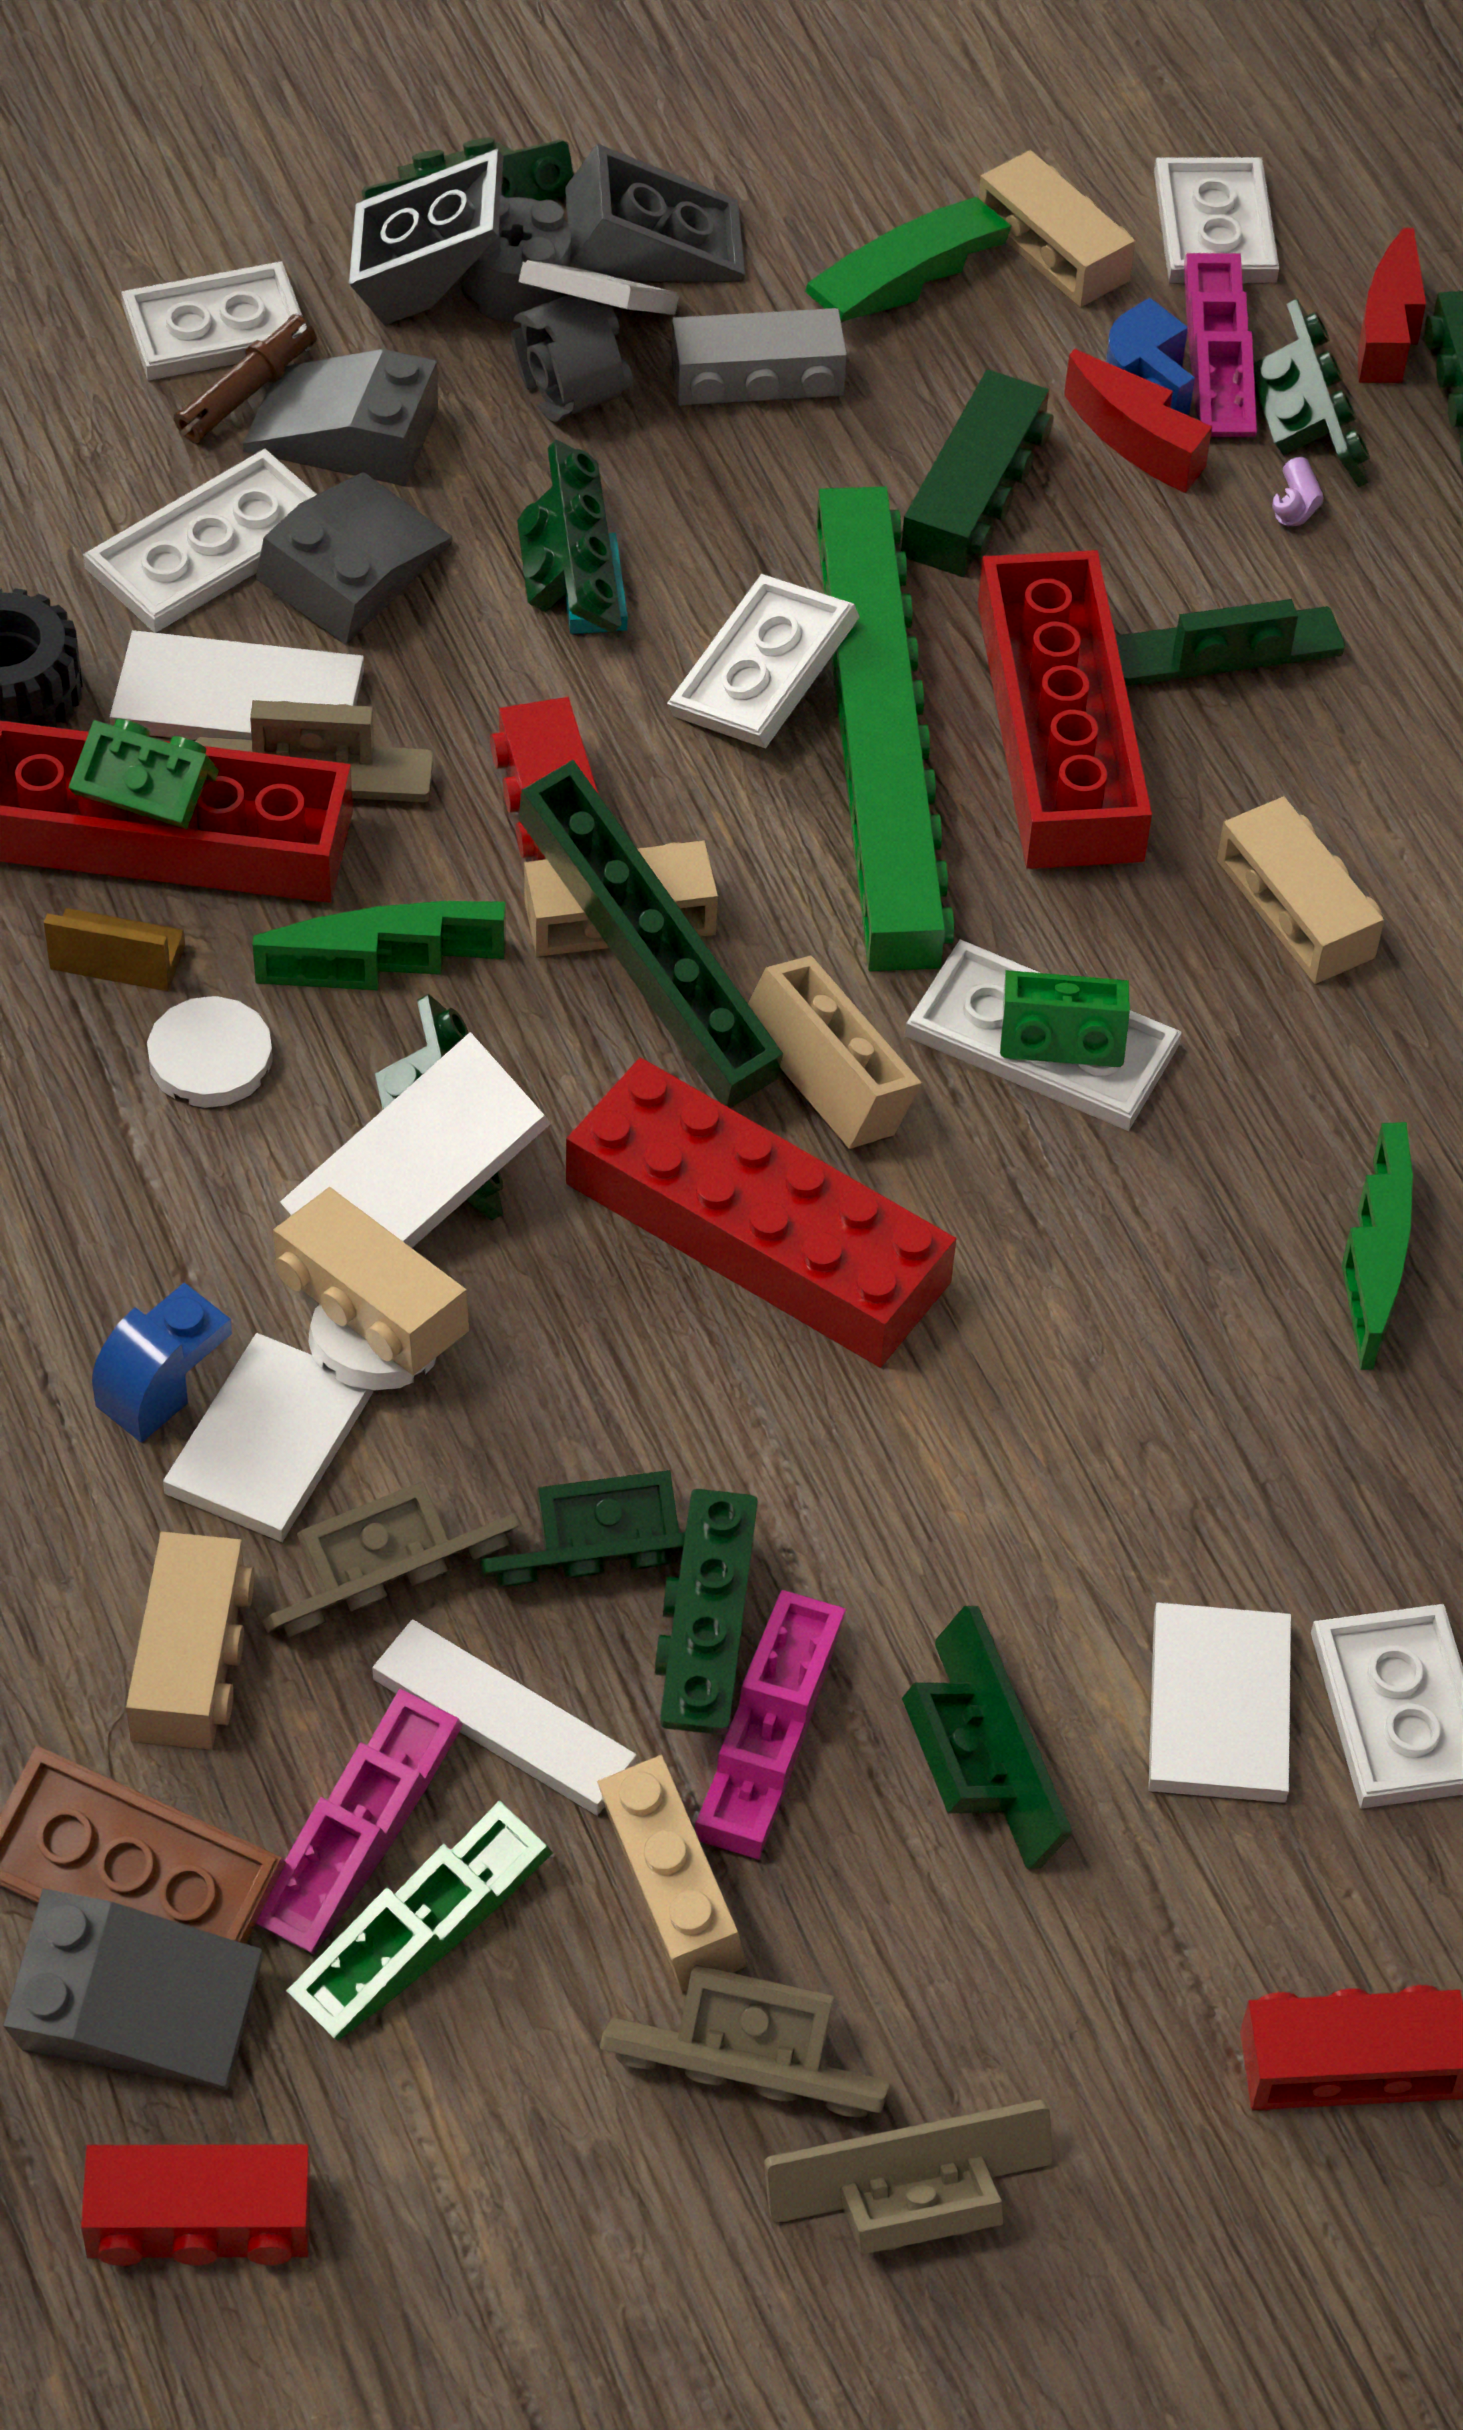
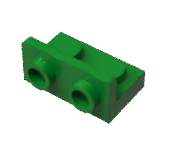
[68,719,219,829]
[1000,970,1130,1067]

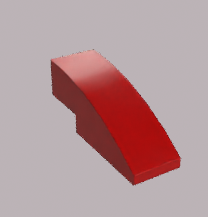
[1357,228,1426,383]
[1064,348,1213,494]

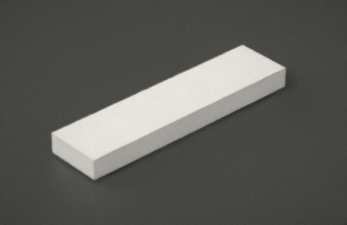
[372,1619,637,1816]

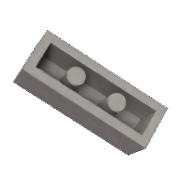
[671,308,847,405]

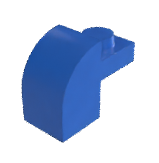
[1106,297,1195,416]
[92,1282,232,1443]

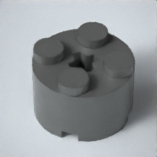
[461,195,571,323]
[511,295,633,421]

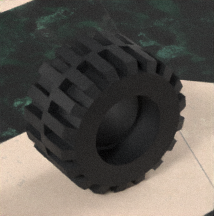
[0,588,83,728]

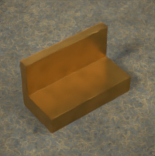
[44,908,185,992]

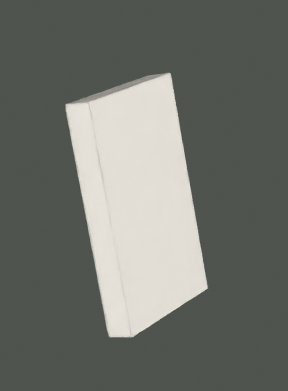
[1154,157,1279,283]
[121,261,310,381]
[667,574,860,748]
[163,1333,373,1542]
[1148,1602,1291,1803]
[1311,1604,1463,1809]

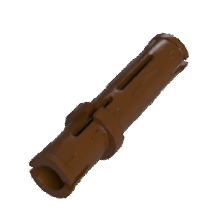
[174,314,317,444]

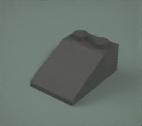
[565,143,745,282]
[349,149,503,326]
[243,349,438,486]
[256,472,453,645]
[3,1888,264,2091]

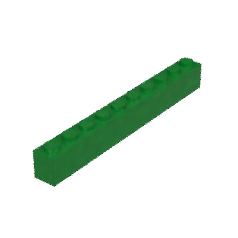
[816,486,954,971]

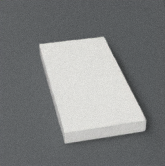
[519,260,679,315]
[83,449,317,633]
[110,630,364,740]
[905,939,1182,1131]
[280,1032,552,1248]

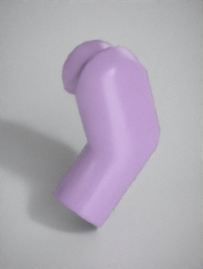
[1272,457,1324,526]

